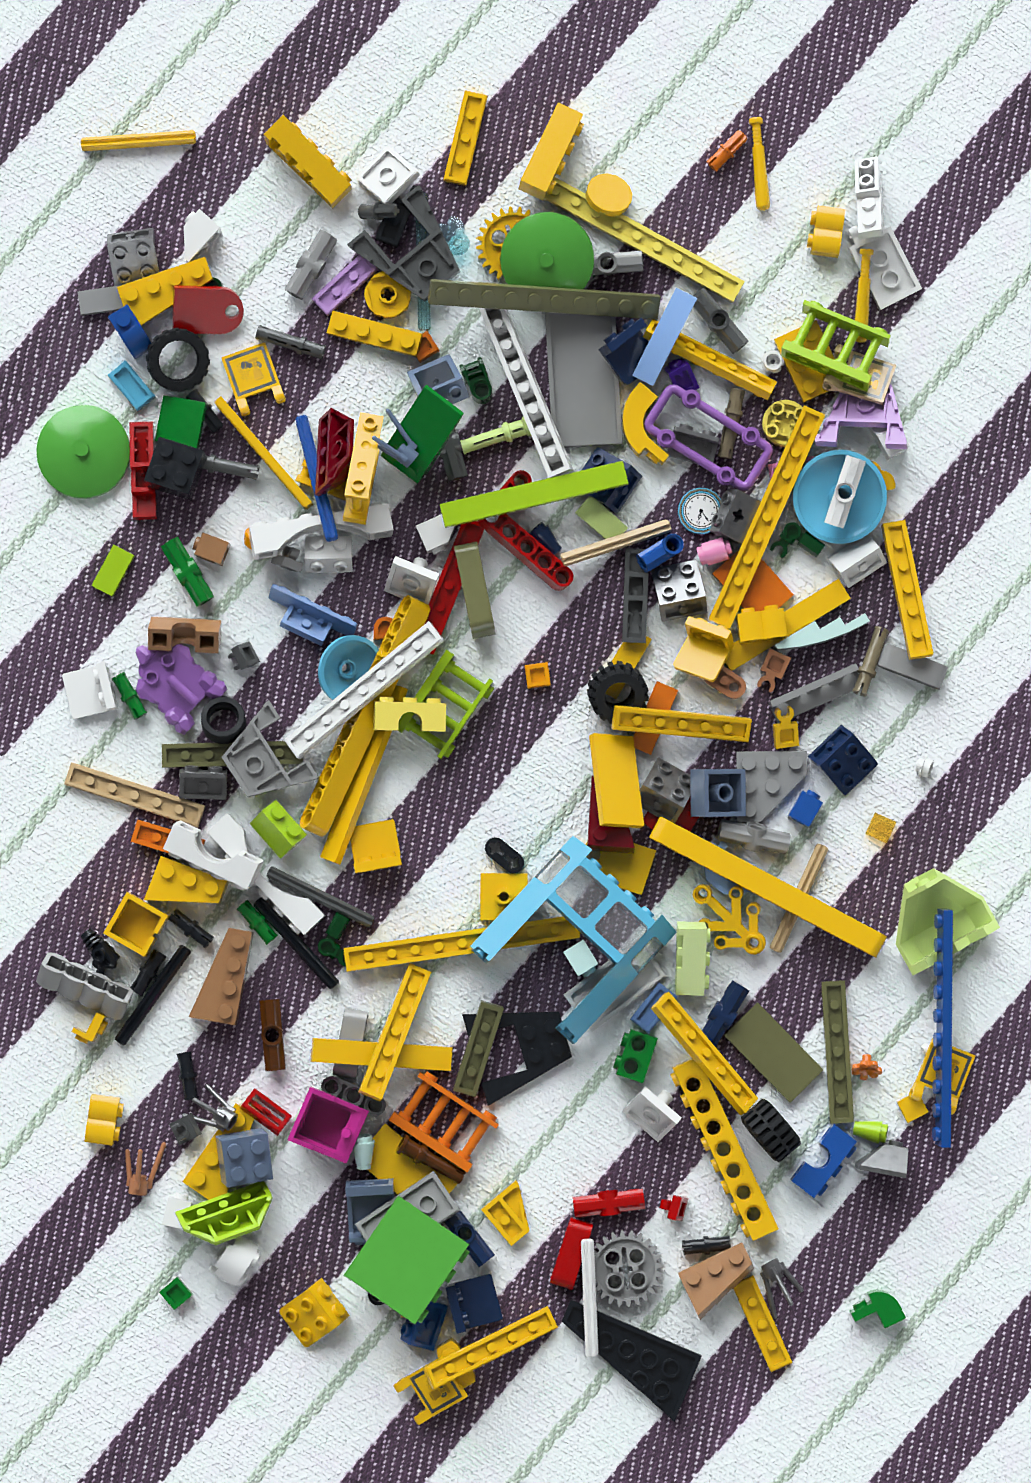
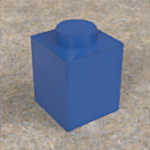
[787,789,823,828]

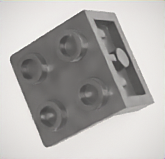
[107,228,159,286]
[651,560,708,622]
[639,758,691,824]

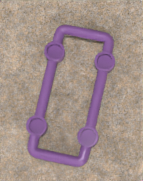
[644,384,773,491]

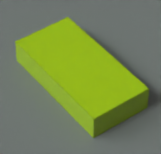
[91,544,135,597]

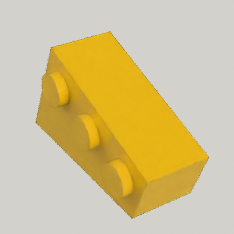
[144,856,229,904]

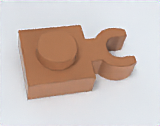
[757,648,792,692]

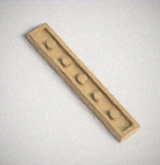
[64,762,205,828]

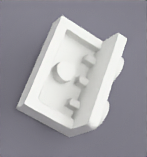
[305,536,353,574]

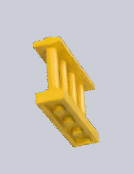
[343,412,384,525]

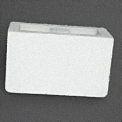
[829,535,887,588]

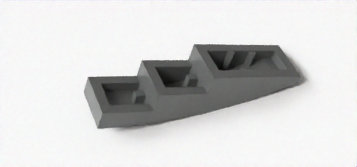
[622,548,648,643]

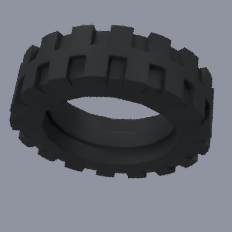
[146,328,210,392]

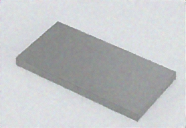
[545,312,622,448]

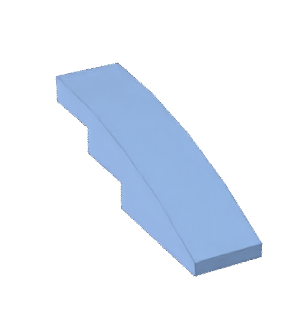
[632,288,697,386]

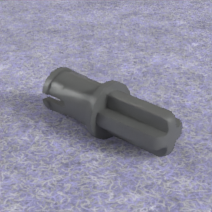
[358,202,400,221]

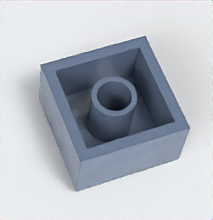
[690,769,746,817]
[216,1128,273,1187]

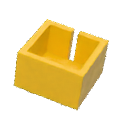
[103,892,170,957]

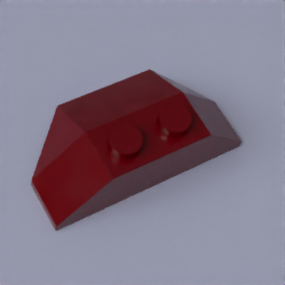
[315,408,354,496]

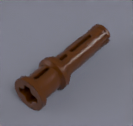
[396,1134,466,1184]

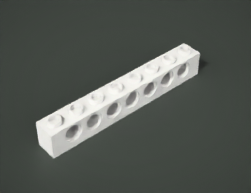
[479,308,574,478]

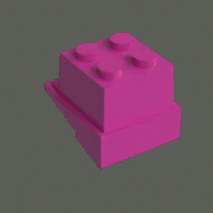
[287,1086,369,1164]

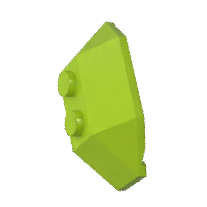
[175,1181,273,1245]

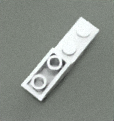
[855,157,884,239]

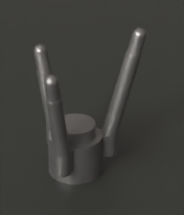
[182,1084,238,1132]
[760,1258,804,1319]

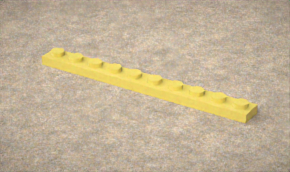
[545,177,745,303]

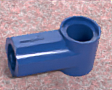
[636,534,684,573]

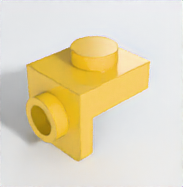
[71,1012,108,1044]

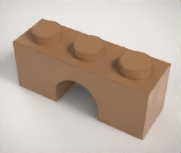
[148,617,221,653]

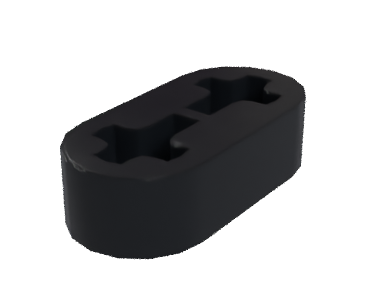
[485,837,524,873]

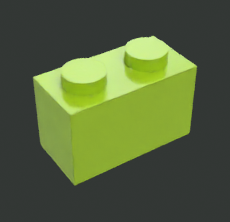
[249,800,307,859]

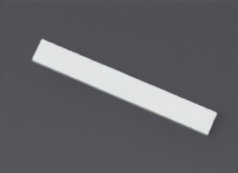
[284,621,445,759]

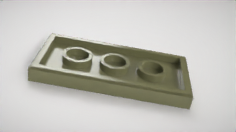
[724,1002,823,1103]

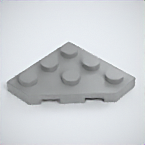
[736,751,807,822]

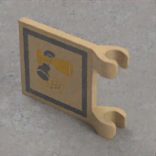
[822,344,896,405]

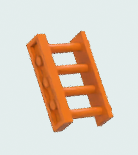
[389,1071,499,1173]

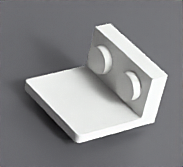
[62,661,119,719]

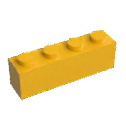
[518,103,584,201]

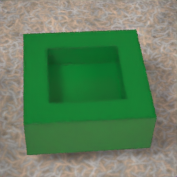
[159,1276,193,1310]

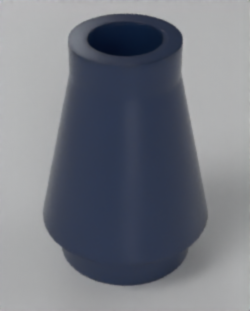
[529,522,562,555]

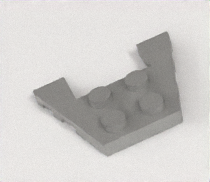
[222,700,319,797]

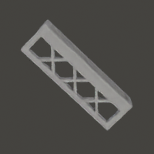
[768,663,862,723]

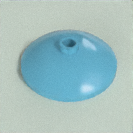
[318,635,379,700]

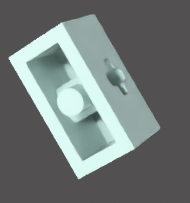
[563,940,598,978]

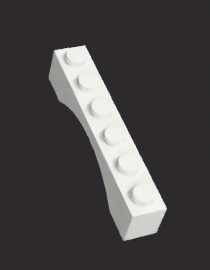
[248,502,394,560]
[207,813,326,935]

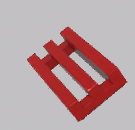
[240,1088,292,1136]

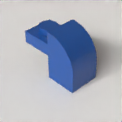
[108,304,152,359]

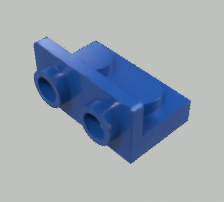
[400,1301,448,1351]

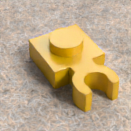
[773,706,799,749]

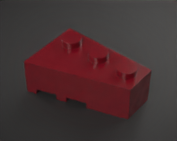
[587,776,635,854]

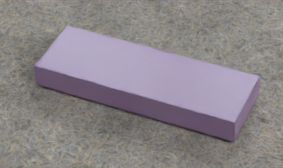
[312,255,379,317]

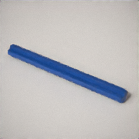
[295,415,338,542]

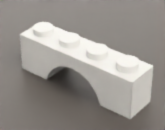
[163,820,264,890]

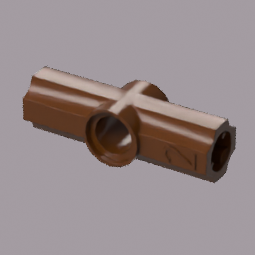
[259,999,286,1071]

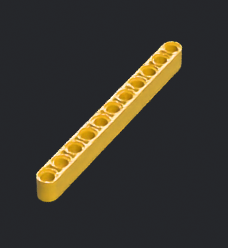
[300,595,430,837]
[649,817,887,958]

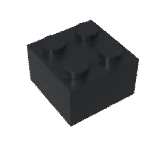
[144,437,207,501]

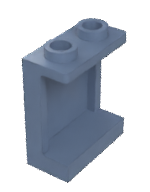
[345,1178,394,1245]

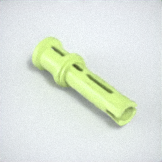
[460,416,531,455]

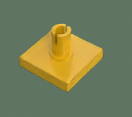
[480,873,528,920]

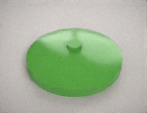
[500,212,594,289]
[36,405,130,499]

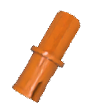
[706,130,747,172]

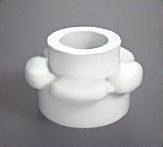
[761,350,784,373]
[915,755,934,778]

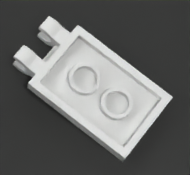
[846,226,922,311]

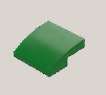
[155,395,207,449]

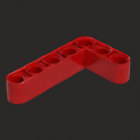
[478,470,574,591]

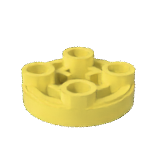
[762,400,803,447]

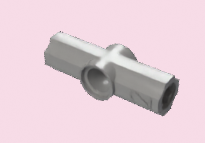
[285,229,337,300]
[591,251,643,276]
[717,819,791,854]

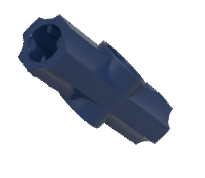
[702,980,749,1047]
[444,1207,495,1267]

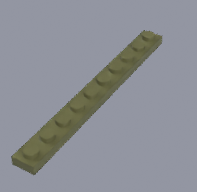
[428,279,661,319]

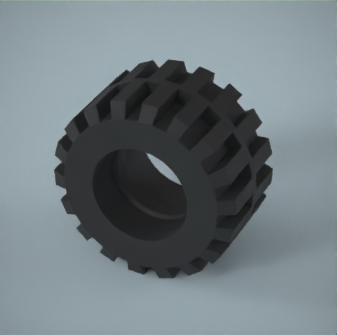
[587,661,649,724]
[741,1099,801,1163]

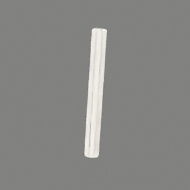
[581,1239,599,1357]

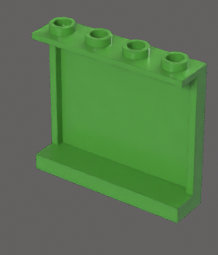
[343,1195,470,1325]

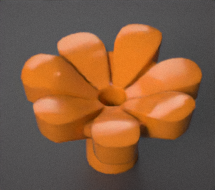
[851,1054,882,1080]

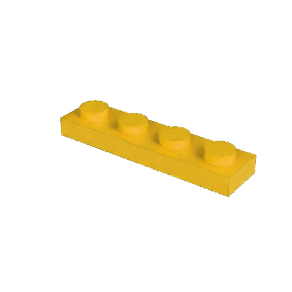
[326,311,423,357]

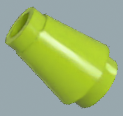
[853,1121,888,1144]

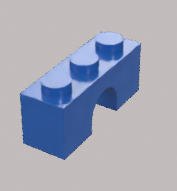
[790,1124,857,1198]

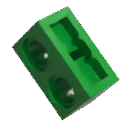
[613,1029,658,1083]

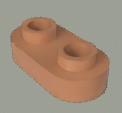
[704,666,746,699]

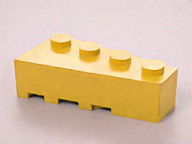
[264,115,352,209]

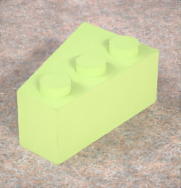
[675,921,710,996]

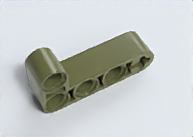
[454,542,496,639]

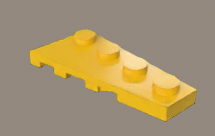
[117,257,213,326]
[182,1103,255,1200]

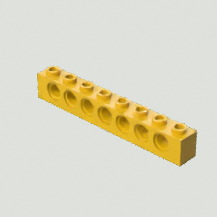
[670,1058,779,1241]

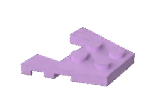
[815,384,907,449]

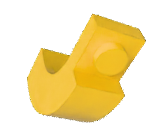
[622,382,669,465]

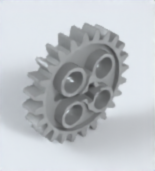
[594,1229,664,1307]

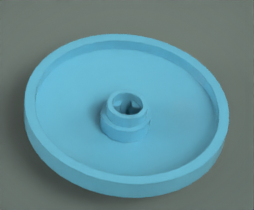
[793,450,887,544]

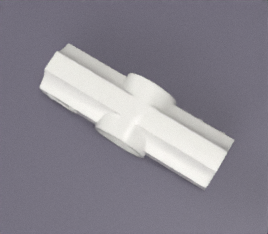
[824,455,866,529]

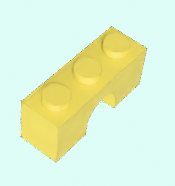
[373,697,446,732]

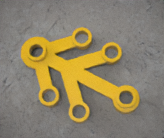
[692,884,766,955]

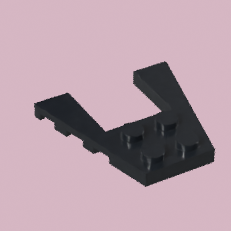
[462,1011,572,1106]

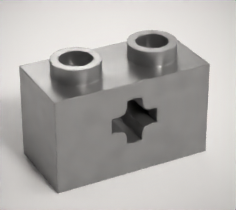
[709,489,761,544]

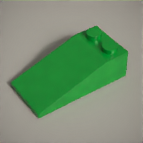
[380,385,464,484]

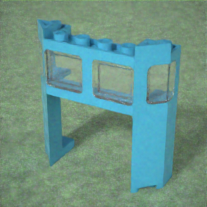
[469,836,677,1044]

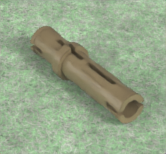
[717,388,745,460]
[852,626,889,697]

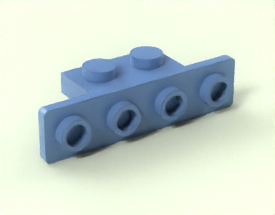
[268,584,358,646]

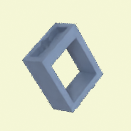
[407,354,470,404]

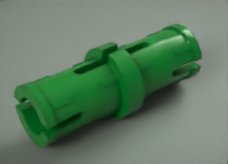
[112,672,148,720]
[236,900,278,945]

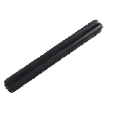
[253,897,339,989]
[115,945,191,1046]

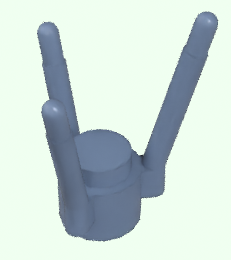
[372,409,419,468]

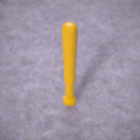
[749,117,770,210]
[855,248,874,343]

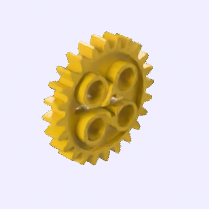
[476,206,531,280]

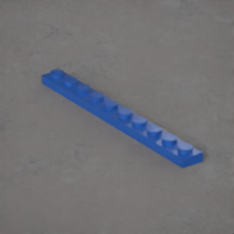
[932,908,953,1148]

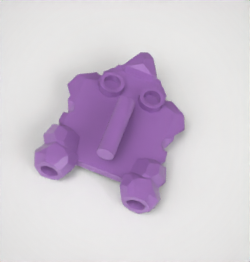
[135,644,227,735]

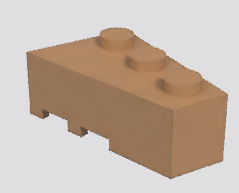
[678,1242,754,1320]

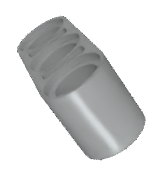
[877,643,948,690]
[332,1007,368,1079]

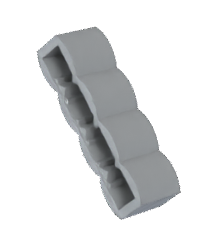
[36,952,134,1020]

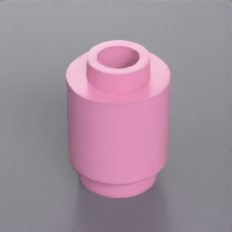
[697,537,733,566]

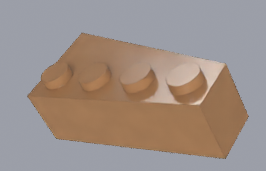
[189,928,254,1025]

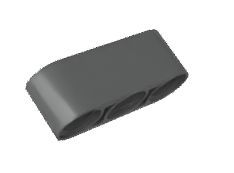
[321,1076,386,1116]

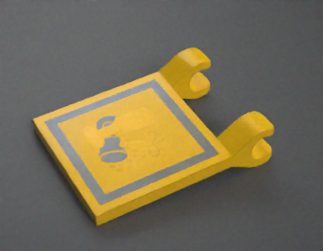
[221,342,286,416]
[908,1038,975,1115]
[393,1356,468,1425]

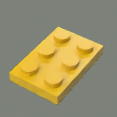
[774,320,835,403]

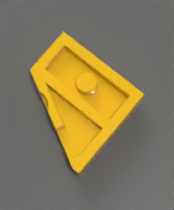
[481,1180,530,1246]

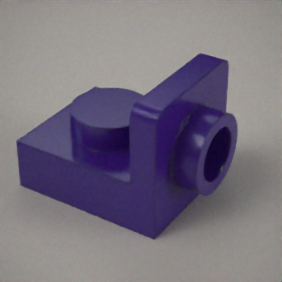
[663,358,700,398]

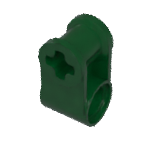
[459,357,493,404]

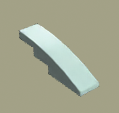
[773,613,870,651]

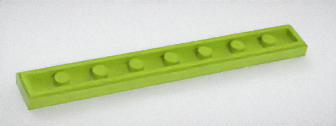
[440,461,628,528]

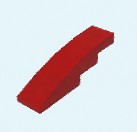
[129,421,157,520]

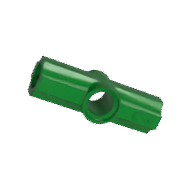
[161,536,214,607]

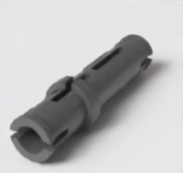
[255,325,326,360]
[203,454,260,480]

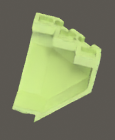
[895,868,1000,975]

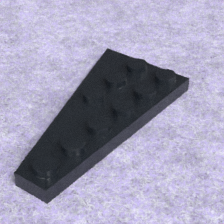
[562,1299,702,1422]

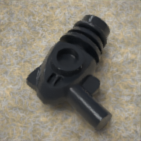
[81,928,120,975]

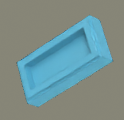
[108,360,156,411]

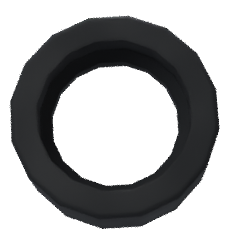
[201,697,246,744]

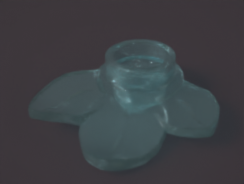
[438,216,470,255]

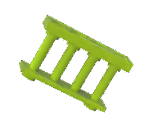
[781,300,891,392]
[398,649,494,760]

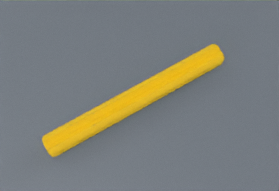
[81,130,196,151]

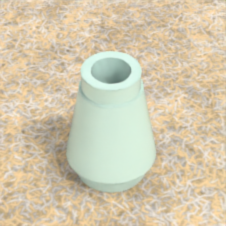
[353,1134,375,1170]

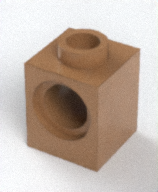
[192,533,231,566]

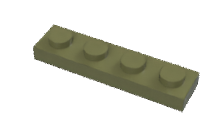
[453,1000,504,1097]

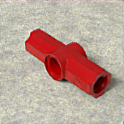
[572,1188,645,1218]

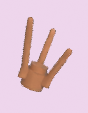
[125,1142,166,1196]

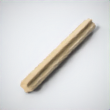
[560,519,671,566]
[770,844,828,953]

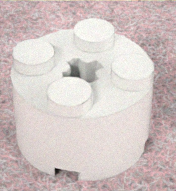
[209,1236,260,1287]

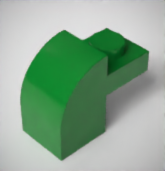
[849,1290,906,1328]

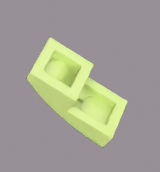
[575,496,628,539]

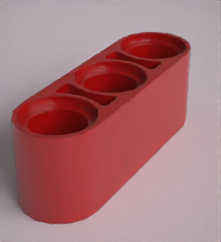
[550,1217,593,1290]

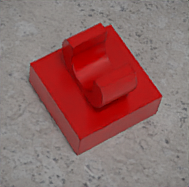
[659,1195,689,1221]

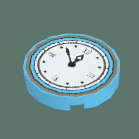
[678,488,721,535]

